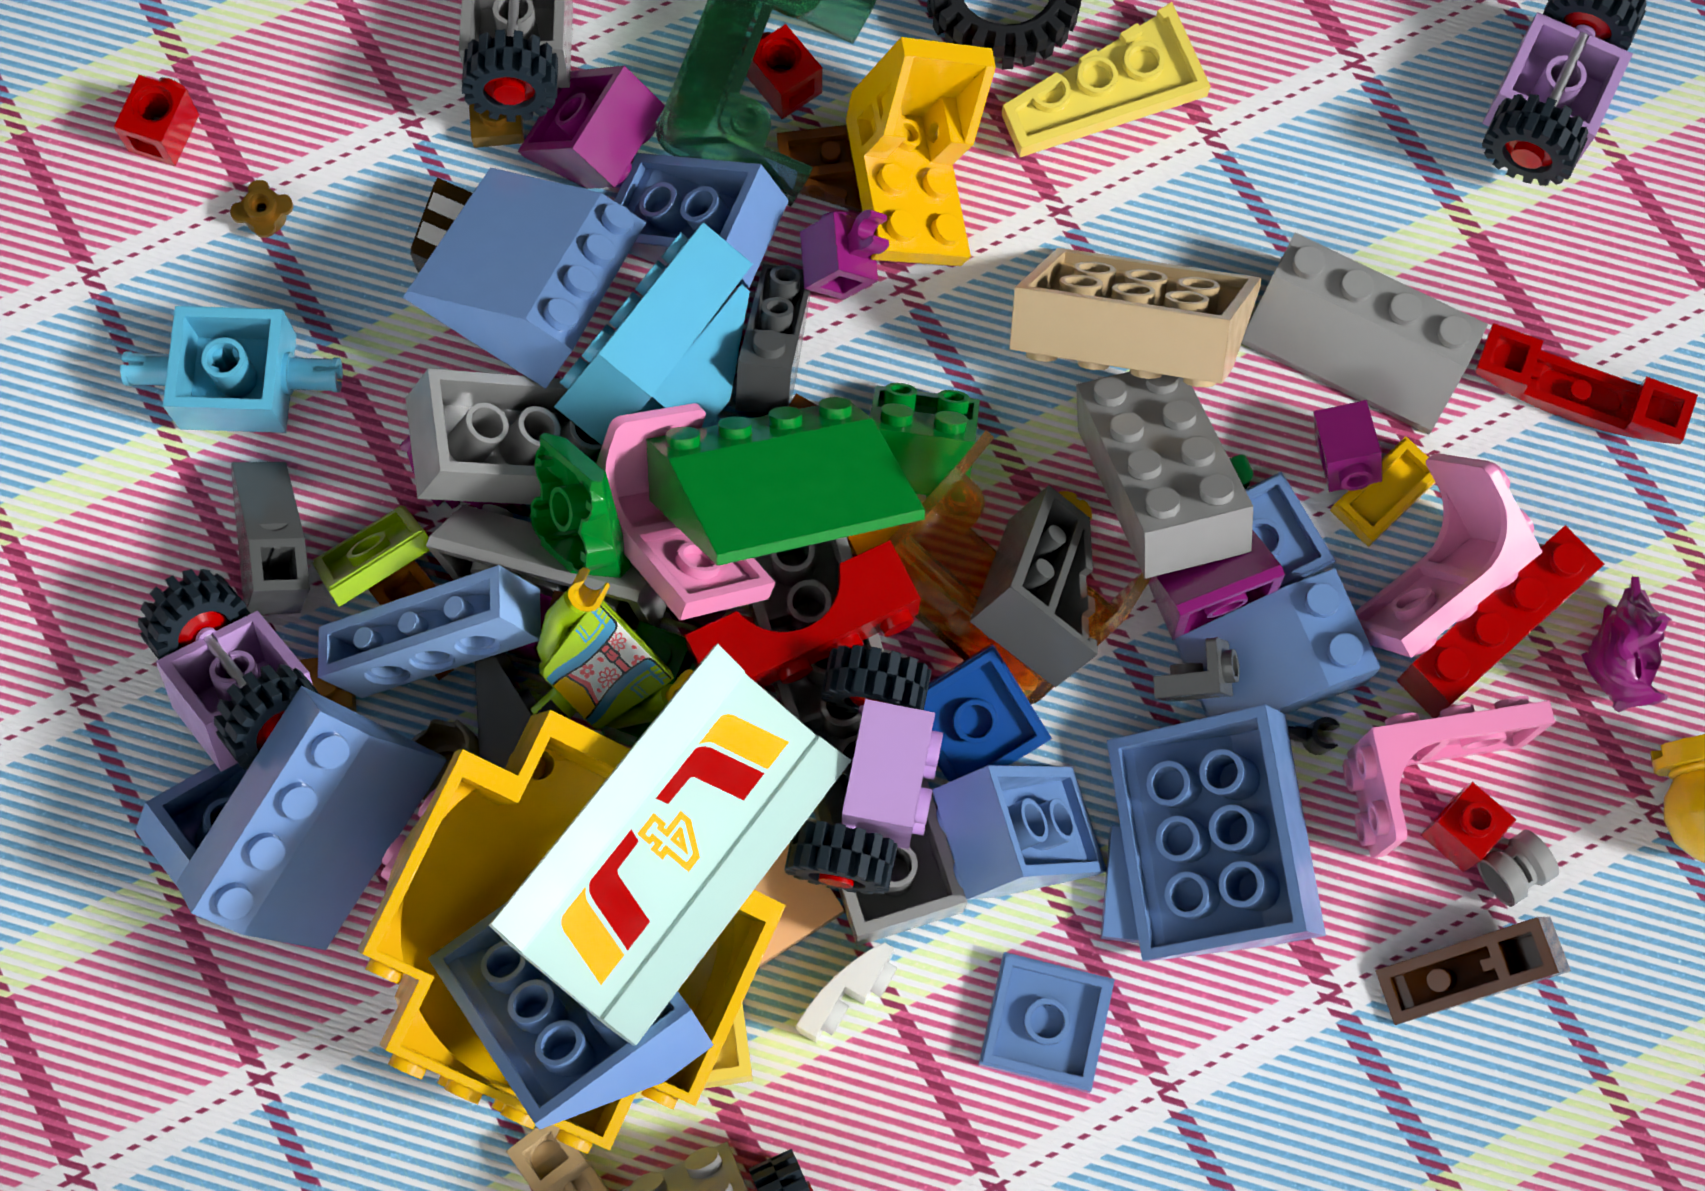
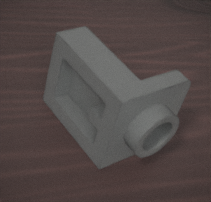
[1153,637,1240,702]

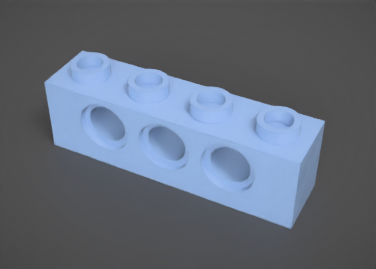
[318,565,541,698]

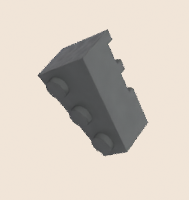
[970,485,1098,688]

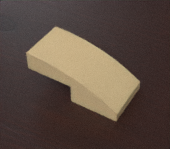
[506,1125,610,1191]

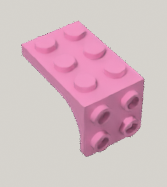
[596,403,776,620]
[1355,453,1542,658]
[1343,696,1555,858]

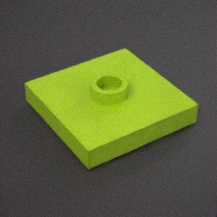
[312,506,430,607]

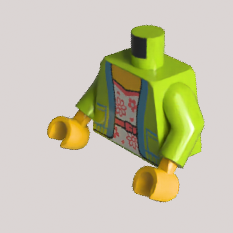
[531,567,693,730]

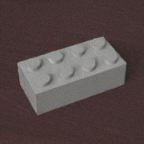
[405,368,602,504]
[1076,371,1253,579]

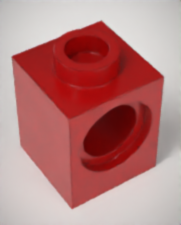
[745,24,823,119]
[114,74,200,166]
[1420,781,1517,872]

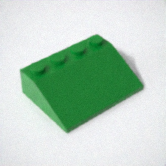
[646,397,925,566]

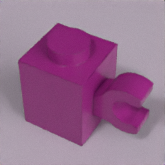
[800,210,889,300]

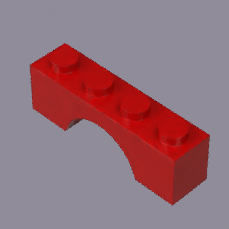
[1396,525,1605,718]
[685,540,921,688]

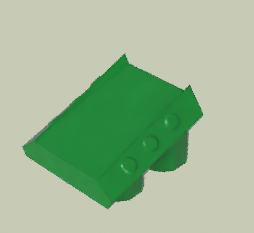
[530,433,631,578]

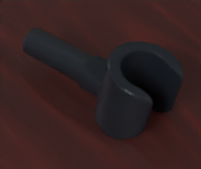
[1288,717,1340,755]

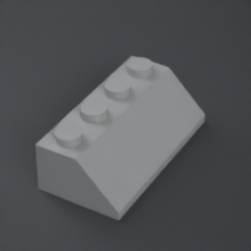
[1241,232,1488,434]
[426,504,667,630]

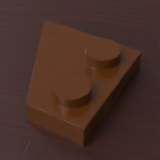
[776,125,862,213]

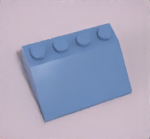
[403,167,646,389]
[176,686,447,950]
[1107,704,1326,962]
[428,902,714,1130]

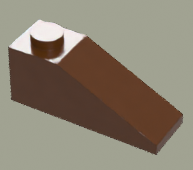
[1375,917,1571,1025]

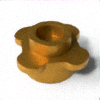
[230,180,293,238]

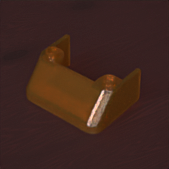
[886,430,1151,704]

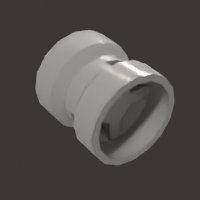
[1477,829,1559,907]

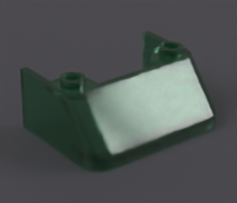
[656,0,876,207]

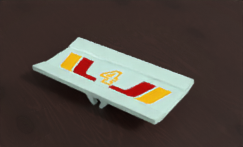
[489,644,851,1046]

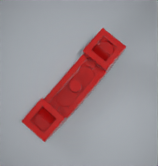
[1475,323,1698,444]

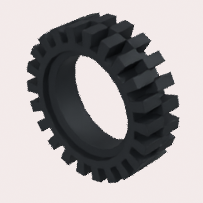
[927,0,1082,70]

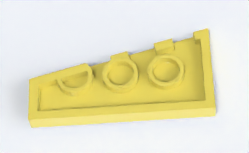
[1001,2,1211,157]

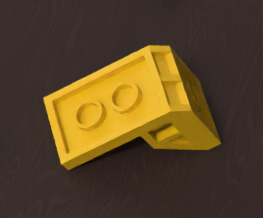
[846,37,996,266]

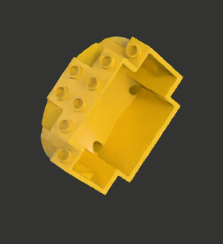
[357,710,786,1154]

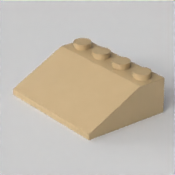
[1009,248,1261,387]

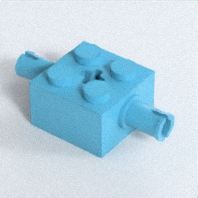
[120,306,343,433]

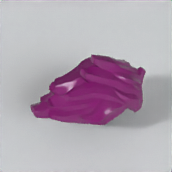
[1581,576,1672,712]

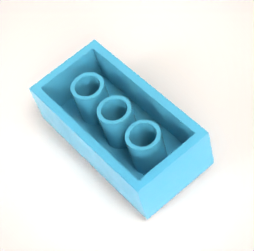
[554,222,753,445]

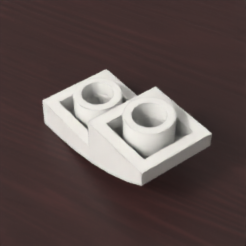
[796,942,898,1042]

